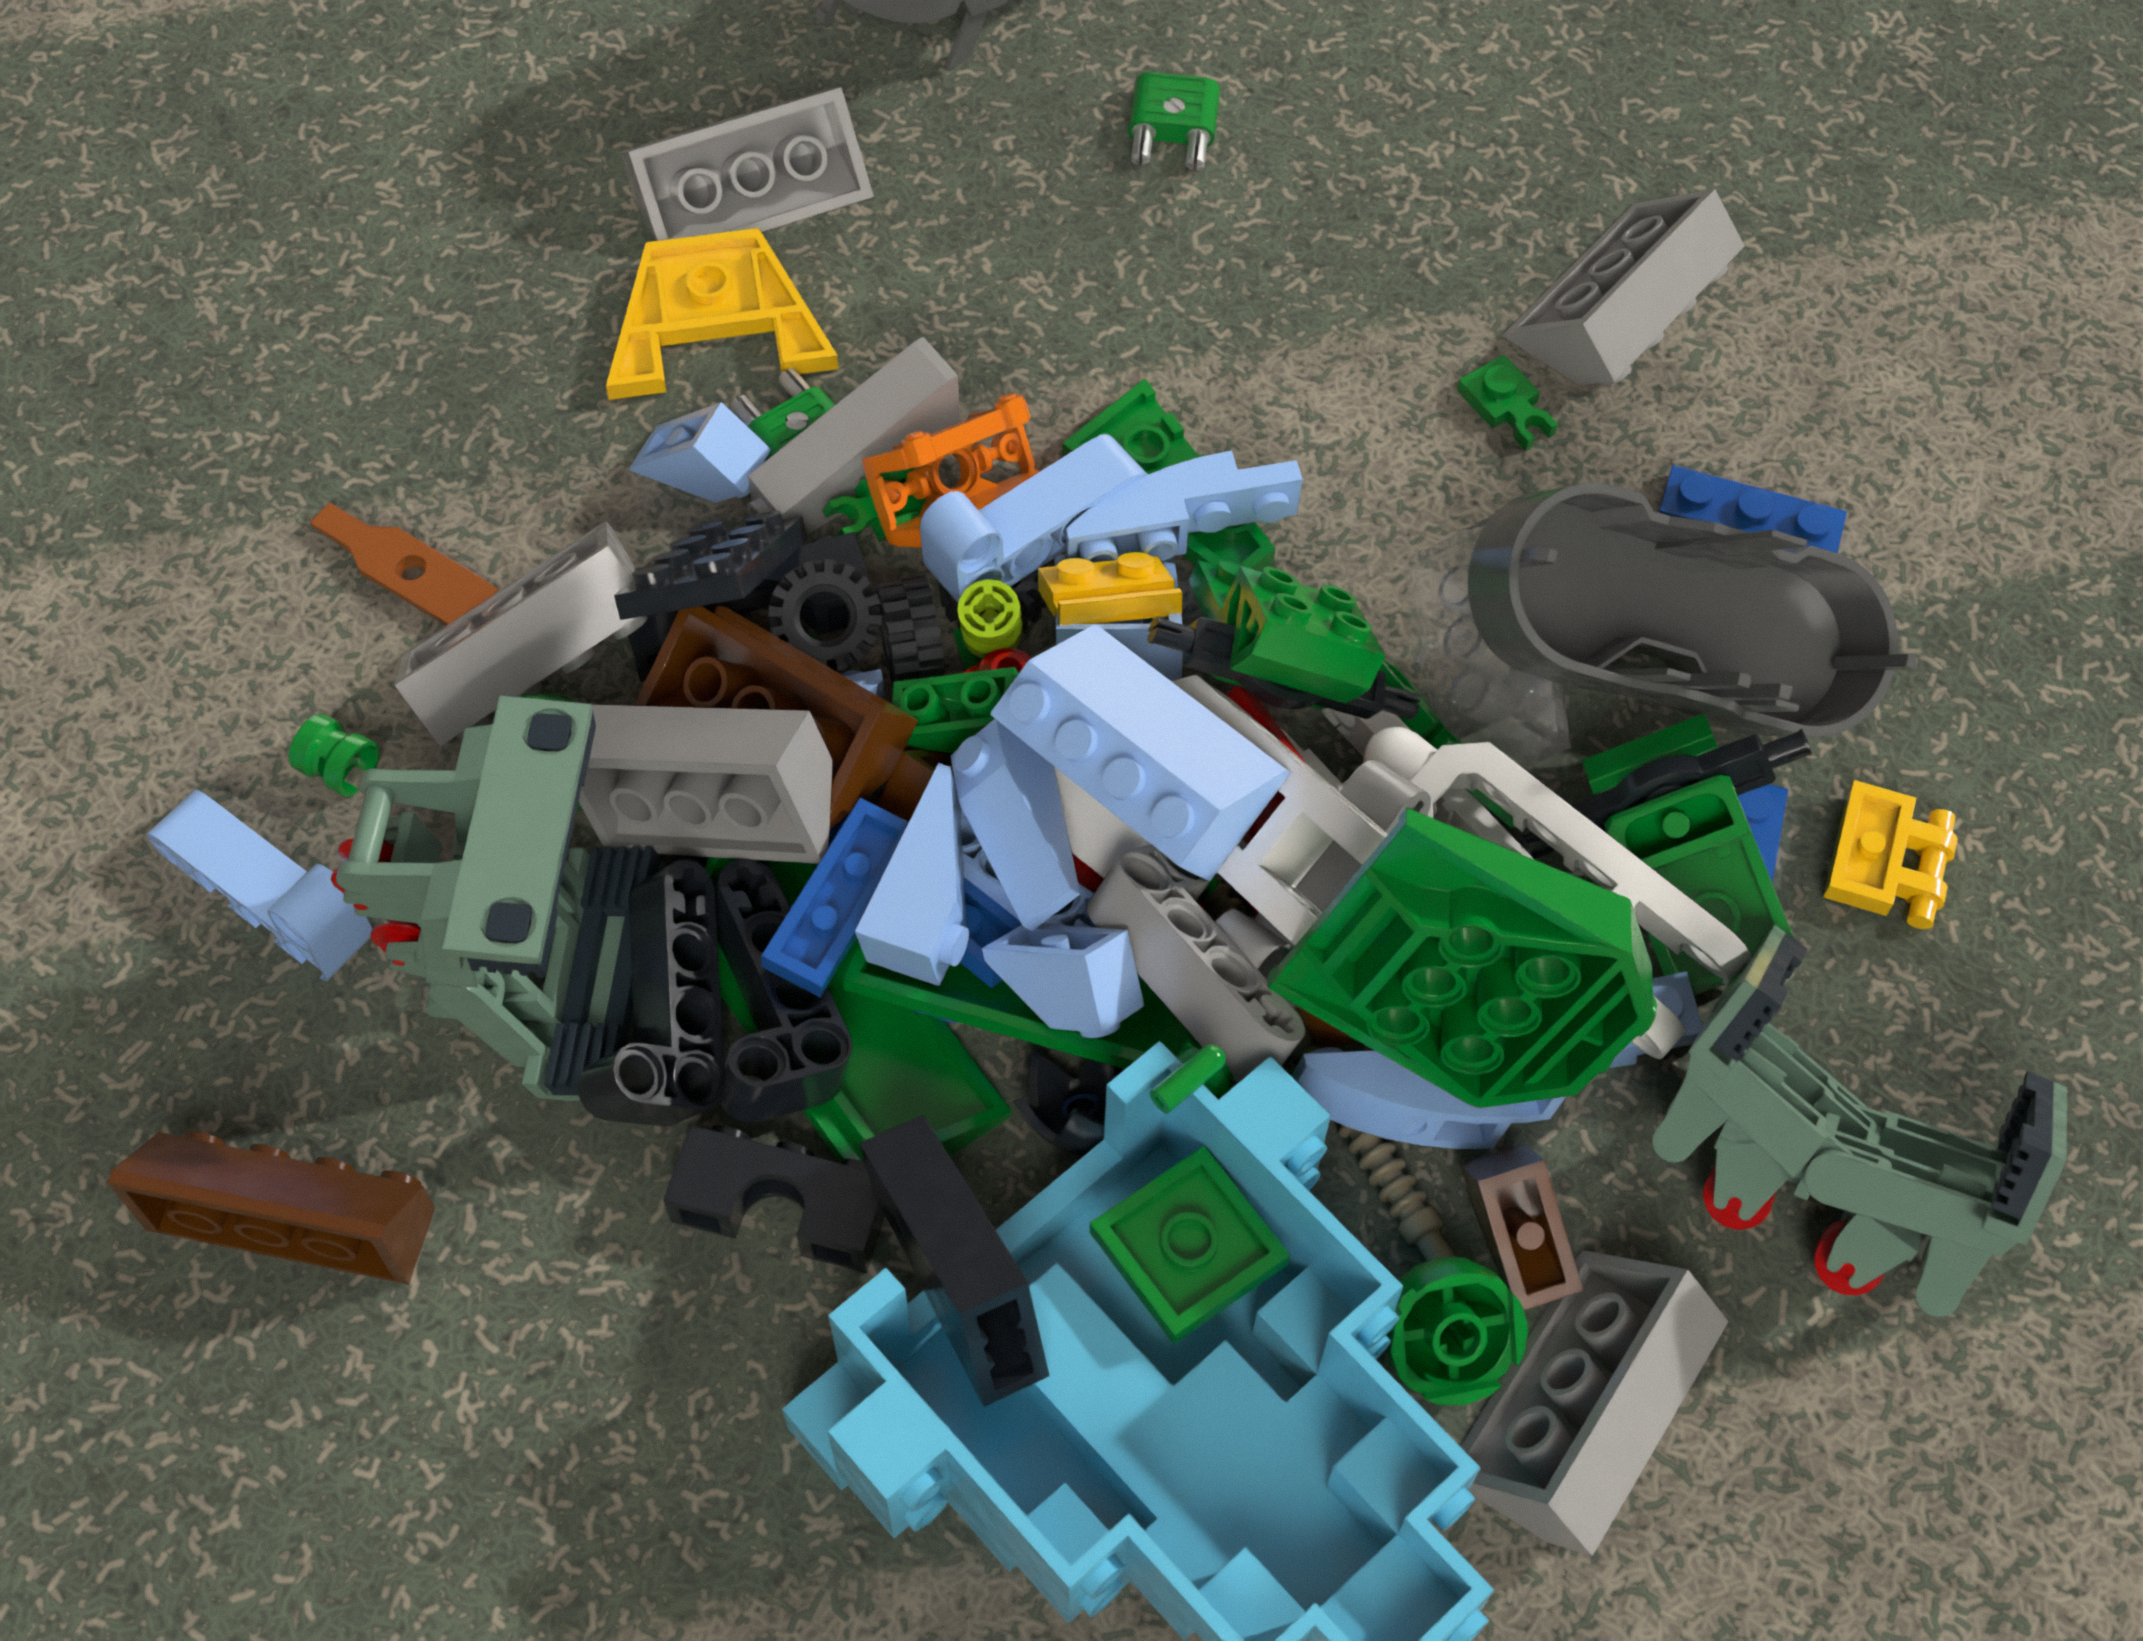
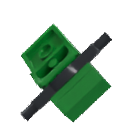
[1147,560,1420,720]
[1522,713,1812,995]

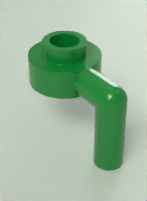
[1149,1044,1233,1114]

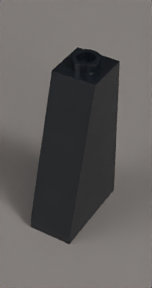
[859,1115,1050,1407]

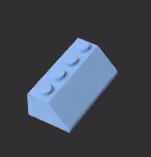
[990,624,1291,881]

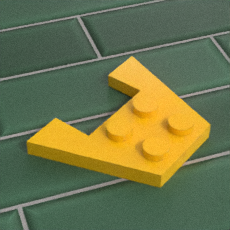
[606,228,839,400]

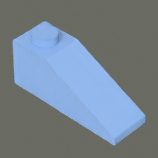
[950,719,1080,931]
[855,763,969,986]

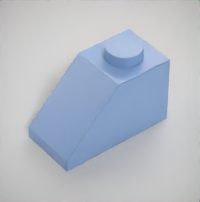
[629,402,771,503]
[982,924,1144,1038]

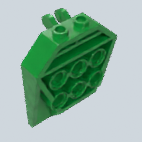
[1267,807,1657,1108]

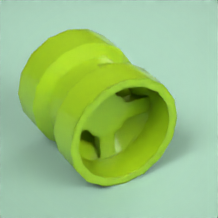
[957,579,1023,659]

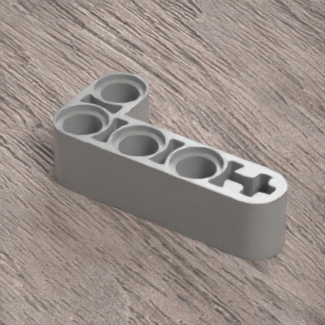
[1215,760,1431,1009]
[1086,844,1305,1083]

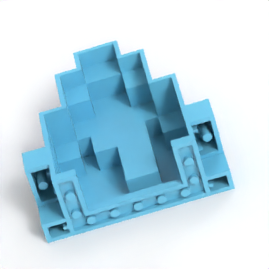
[782,1041,1494,1641]

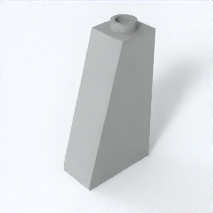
[747,337,960,534]

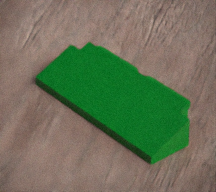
[704,857,1012,1163]
[843,944,1238,1089]

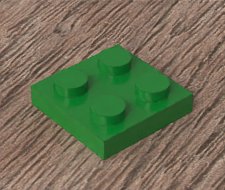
[1089,1146,1290,1345]

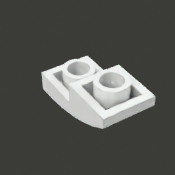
[1054,766,1151,878]

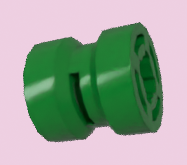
[288,713,380,798]

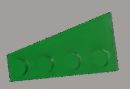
[1062,378,1276,572]

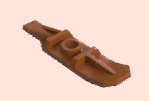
[310,502,499,626]

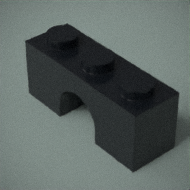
[663,1125,885,1273]

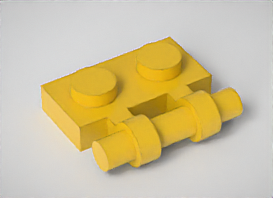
[1823,780,1958,930]

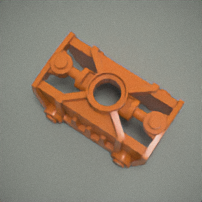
[862,393,1040,548]

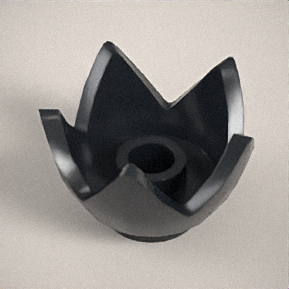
[1013,1053,1123,1155]

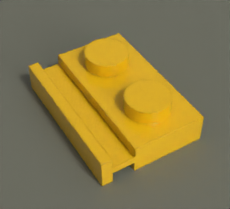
[1038,552,1182,626]

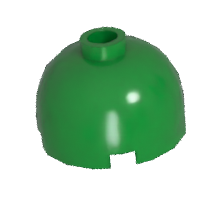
[1385,1257,1528,1405]

